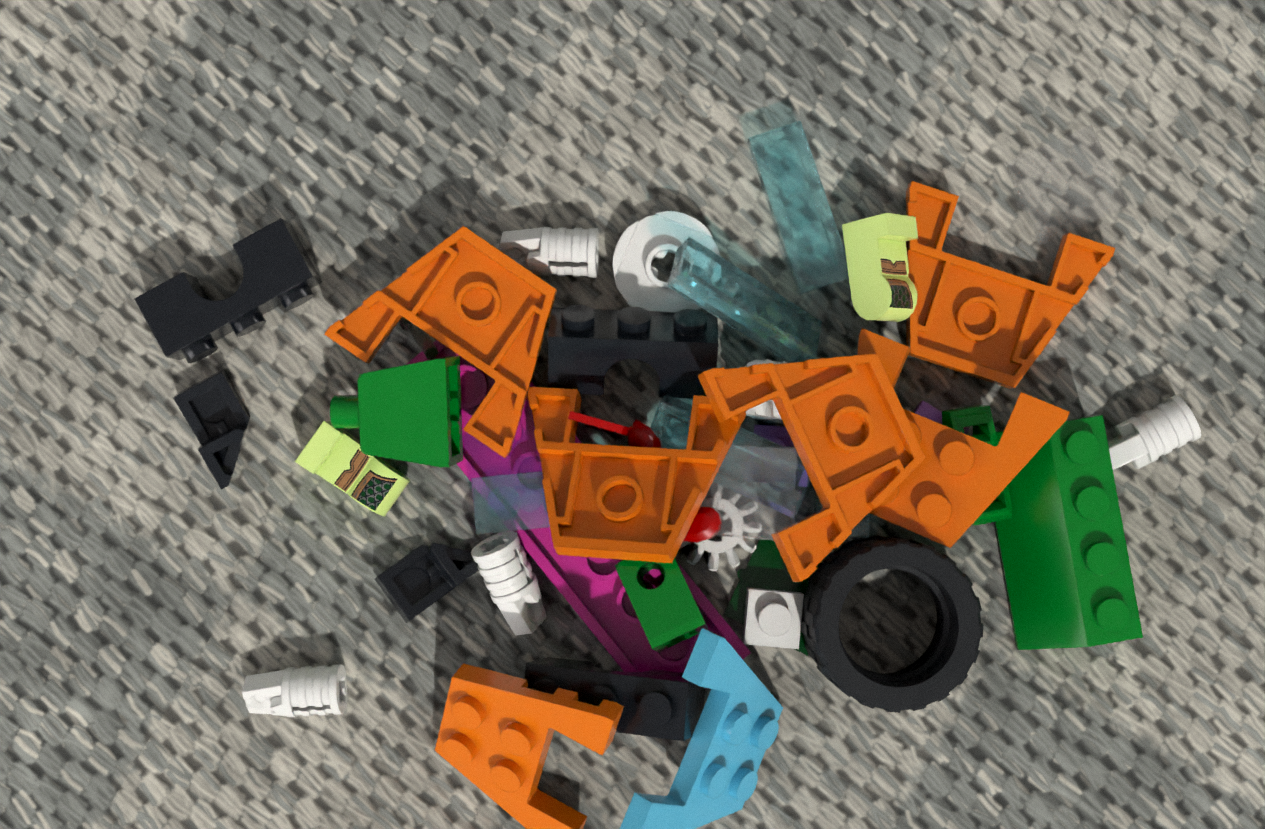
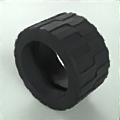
[801,535,983,713]

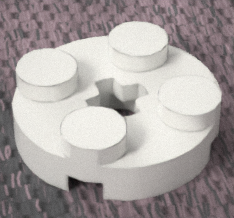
[612,211,722,312]

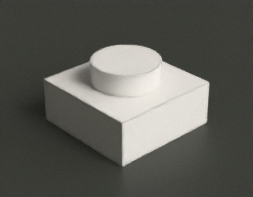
[742,587,804,649]

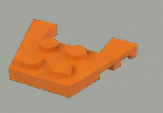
[906,181,1115,389]
[324,226,557,458]
[857,328,1070,548]
[698,353,926,582]
[528,387,746,563]
[435,663,624,829]

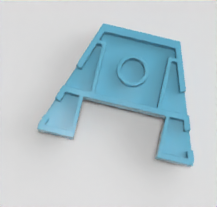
[620,628,783,829]

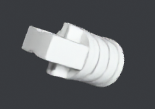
[500,227,599,278]
[1108,395,1201,470]
[471,531,547,635]
[242,664,348,717]

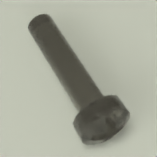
[398,317,438,359]

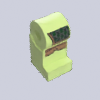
[842,213,918,322]
[295,421,410,517]

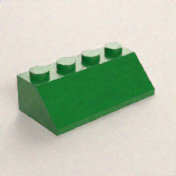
[994,415,1143,650]

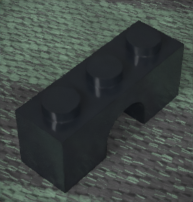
[134,218,322,363]
[548,305,719,399]
[524,657,705,741]

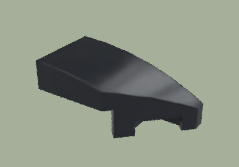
[173,369,250,489]
[374,543,479,623]

